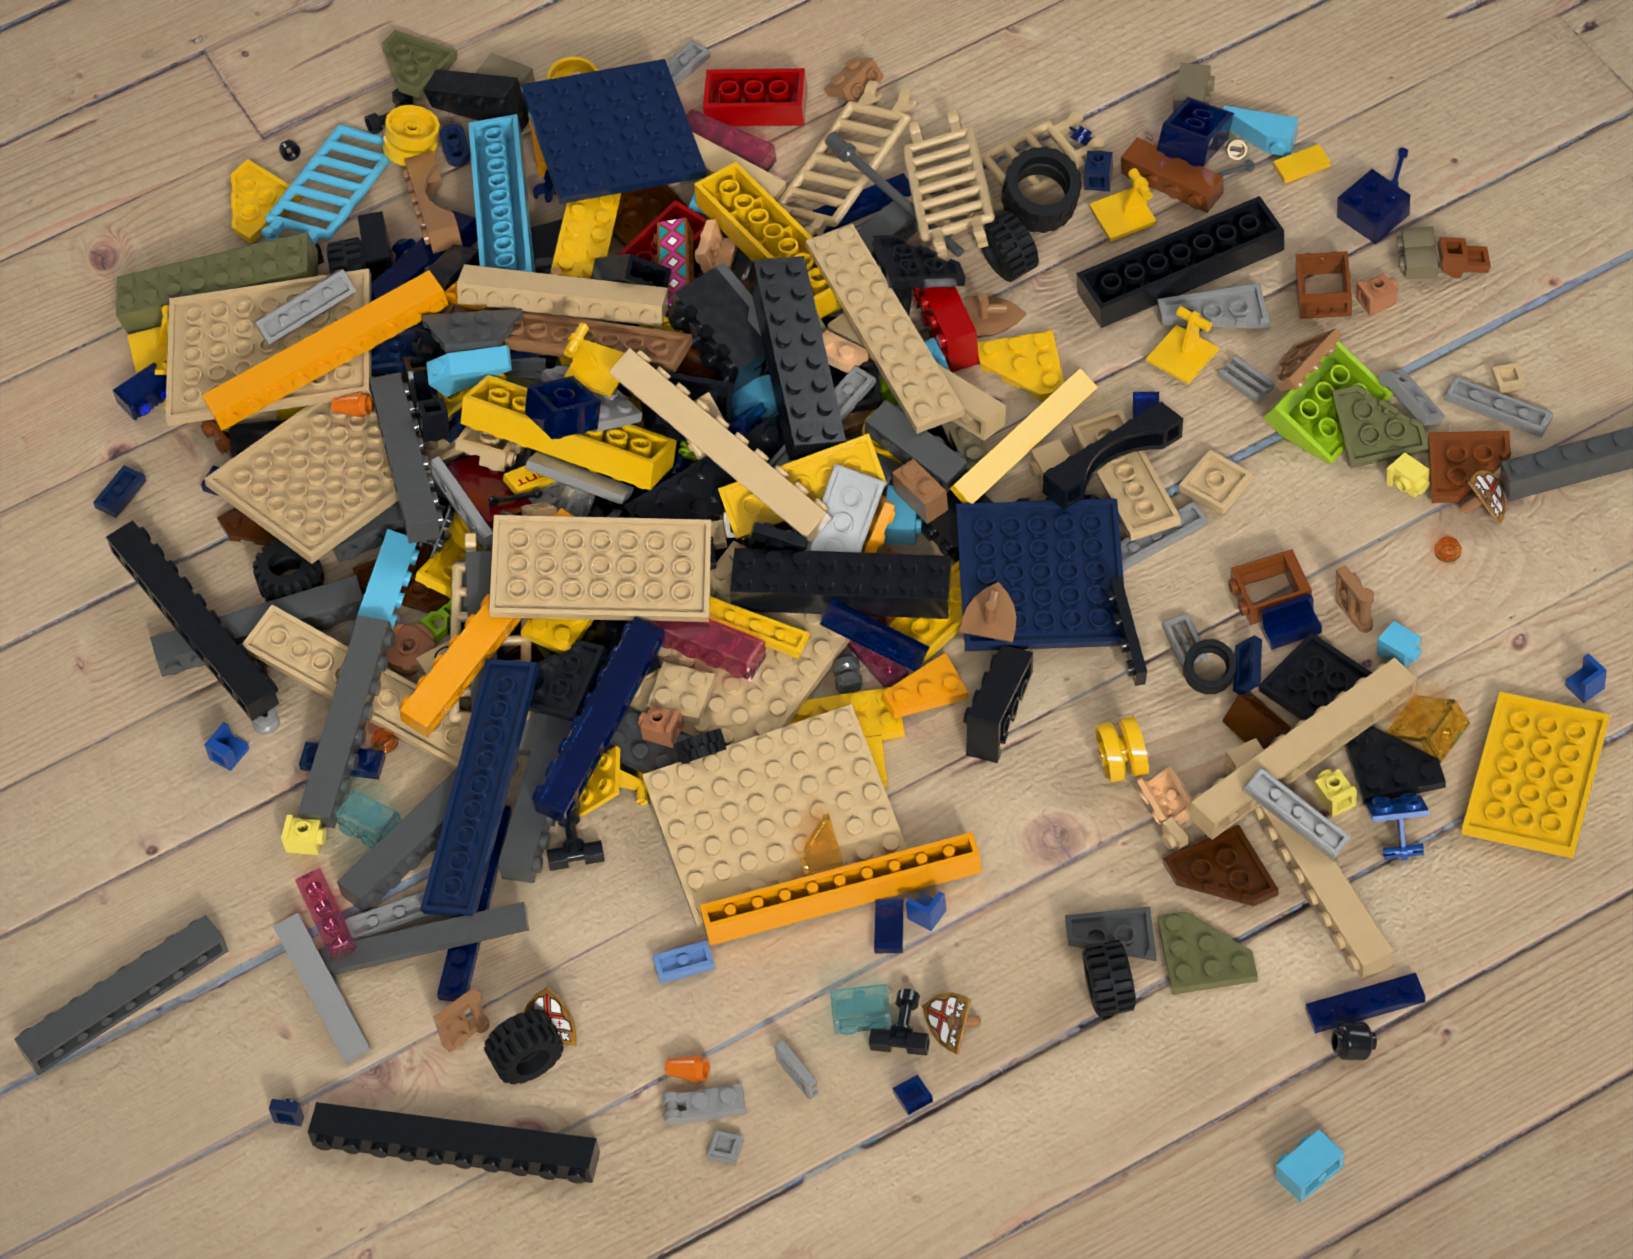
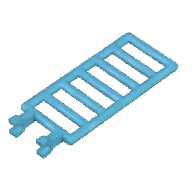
[261,125,391,245]

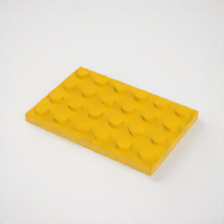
[1462,692,1610,859]

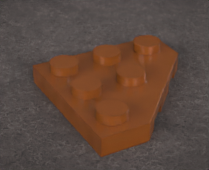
[1428,431,1511,503]

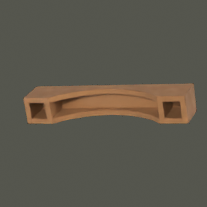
[402,151,463,254]

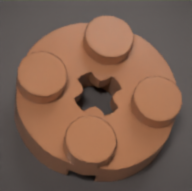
[387,623,436,676]

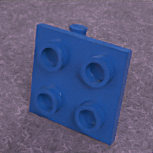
[1365,793,1429,860]

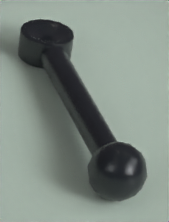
[488,488,542,507]

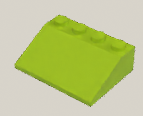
[1263,341,1393,464]

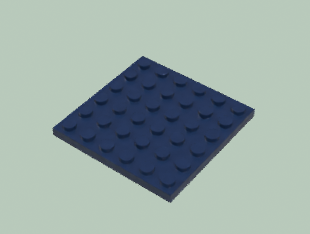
[521,59,707,204]
[956,498,1124,651]

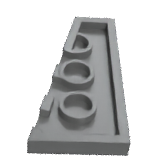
[1158,283,1270,329]

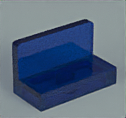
[1261,594,1322,650]

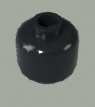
[1331,1022,1377,1060]

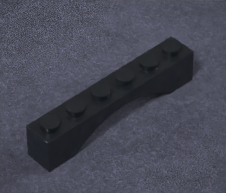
[1042,401,1183,510]

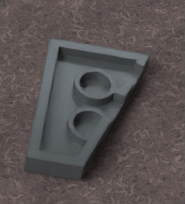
[1065,907,1157,961]

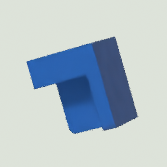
[1565,653,1607,703]
[204,722,249,771]
[906,891,947,931]

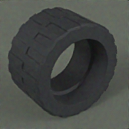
[1001,147,1082,233]

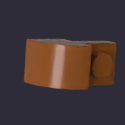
[1438,237,1491,278]

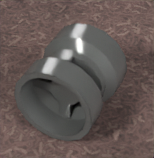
[832,656,863,694]

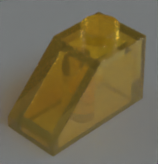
[800,813,844,875]

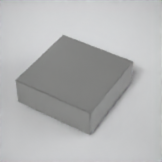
[707,1130,744,1166]

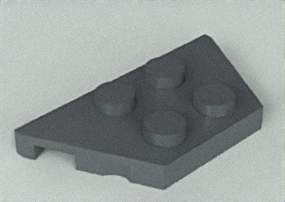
[422,309,523,353]

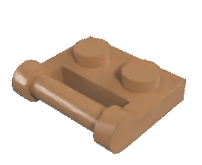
[1336,565,1374,633]
[433,990,490,1052]

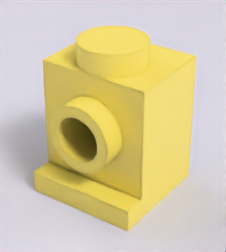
[1386,452,1430,498]
[1315,769,1357,817]
[281,814,326,855]

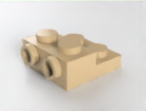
[455,426,525,472]

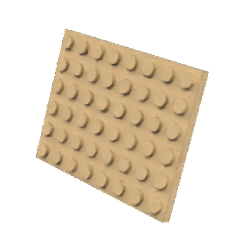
[165,268,371,426]
[204,376,464,564]
[615,541,868,746]
[642,704,908,928]

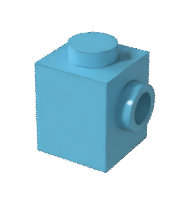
[1377,621,1422,668]

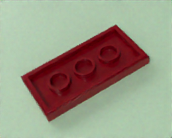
[446,455,532,529]

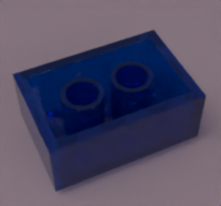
[1156,97,1234,167]

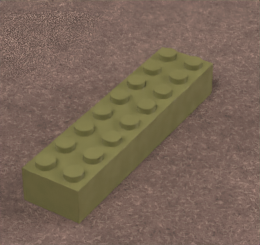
[116,232,318,334]

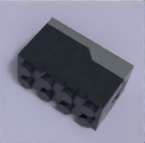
[668,262,769,393]

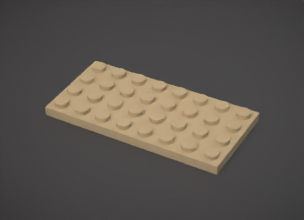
[489,515,711,622]

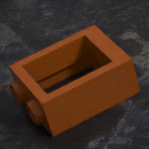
[1296,251,1352,319]
[1228,549,1312,625]

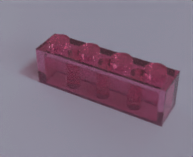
[686,109,777,172]
[653,619,766,681]

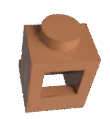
[1356,273,1399,316]
[638,706,684,748]

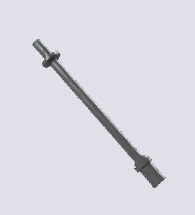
[825,132,964,257]

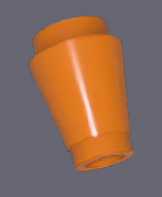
[331,392,372,418]
[665,1055,710,1084]

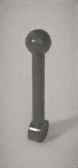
[1217,160,1254,176]

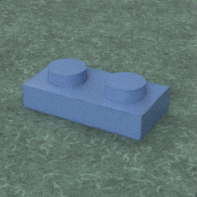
[652,940,715,984]

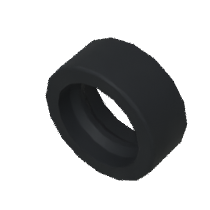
[1183,639,1237,695]

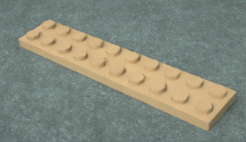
[806,224,965,434]
[242,605,464,770]

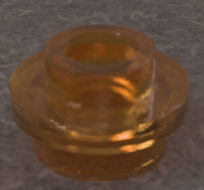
[1434,536,1462,562]
[371,728,398,754]

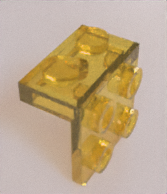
[1387,696,1470,763]

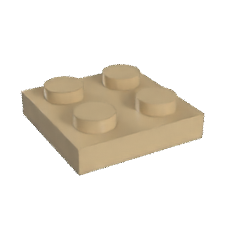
[1179,450,1254,515]
[646,662,716,724]

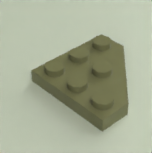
[382,30,458,99]
[1331,385,1429,468]
[1157,911,1258,995]

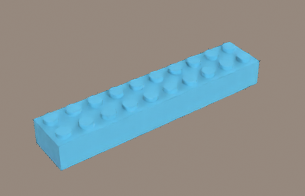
[468,114,535,272]

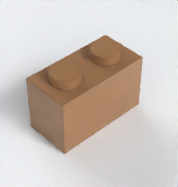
[892,459,948,524]

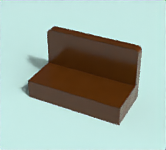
[1223,694,1291,750]

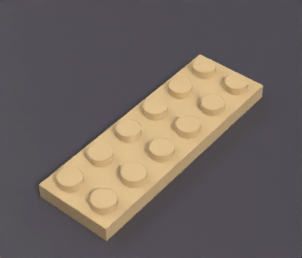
[1072,409,1181,541]

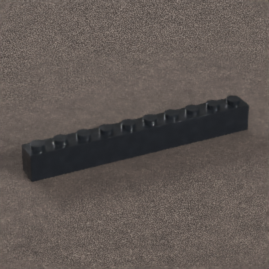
[106,520,279,721]
[307,1102,600,1184]

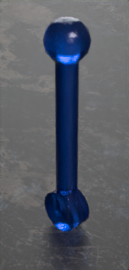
[1389,148,1408,189]

